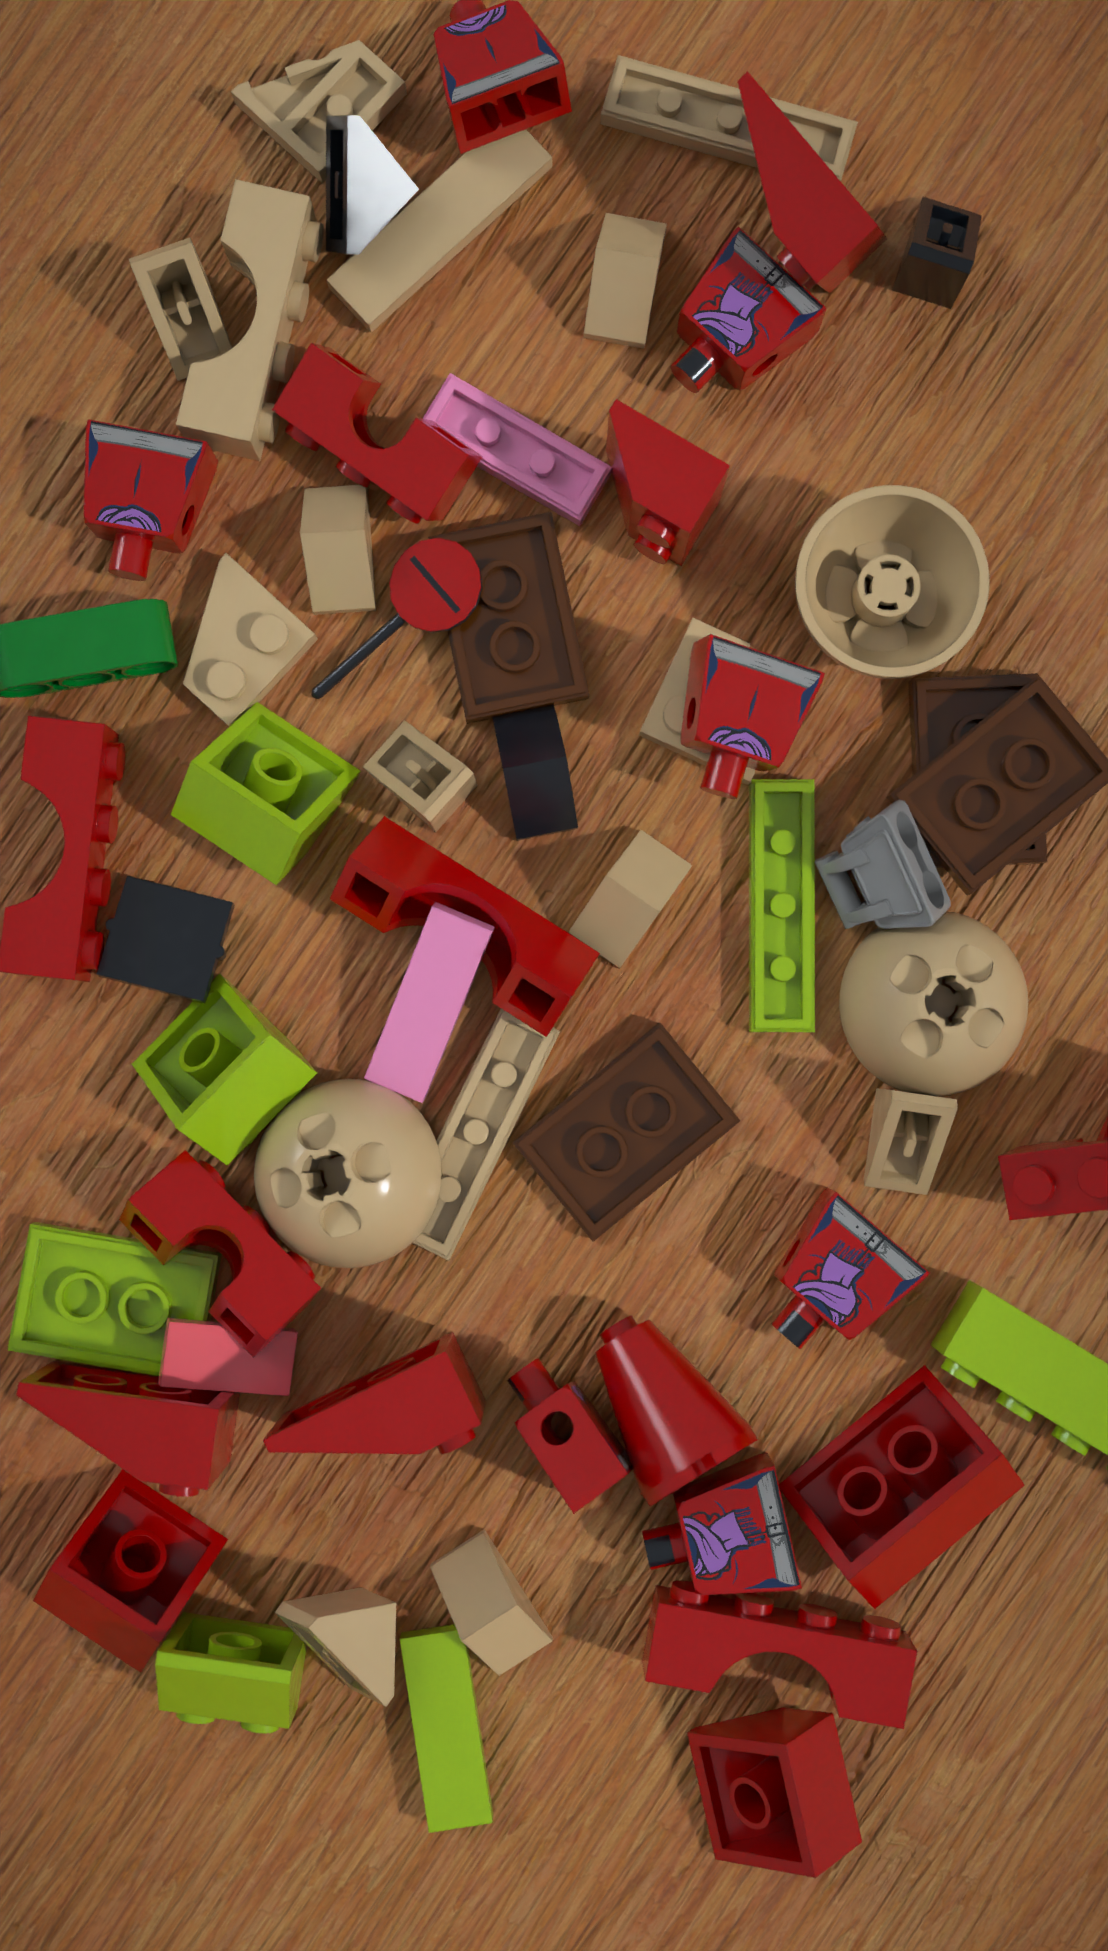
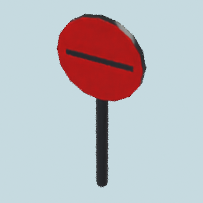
[311,538,483,699]

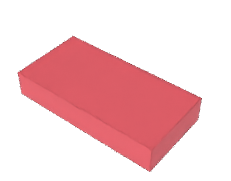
[158,1318,298,1396]

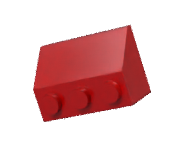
[779,1365,1025,1609]

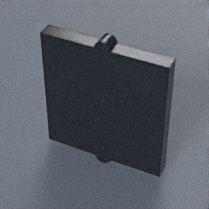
[96,876,235,1004]

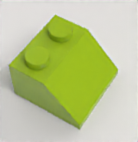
[171,702,361,885]
[132,974,317,1166]
[155,1612,307,1733]

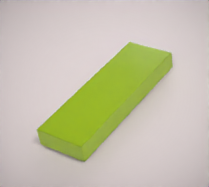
[400,1624,493,1833]

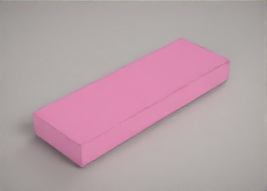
[423,373,612,526]
[364,902,495,1103]

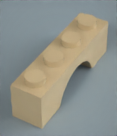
[176,179,324,461]

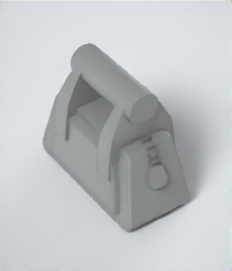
[815,800,951,929]

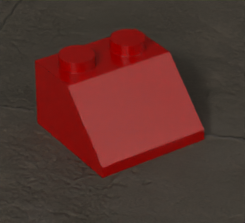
[606,399,730,566]
[33,1469,228,1673]
[687,1707,862,1878]

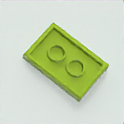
[8,1222,222,1376]

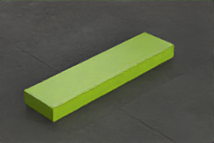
[749,779,815,1032]

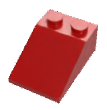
[737,71,887,293]
[263,1332,486,1455]
[16,1361,240,1497]

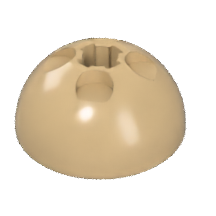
[795,485,989,679]
[839,911,1028,1097]
[254,1079,442,1268]

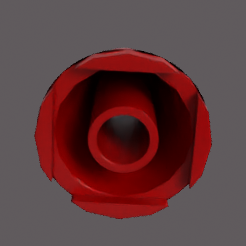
[595,1315,758,1507]

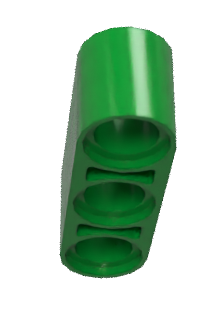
[0,599,178,698]

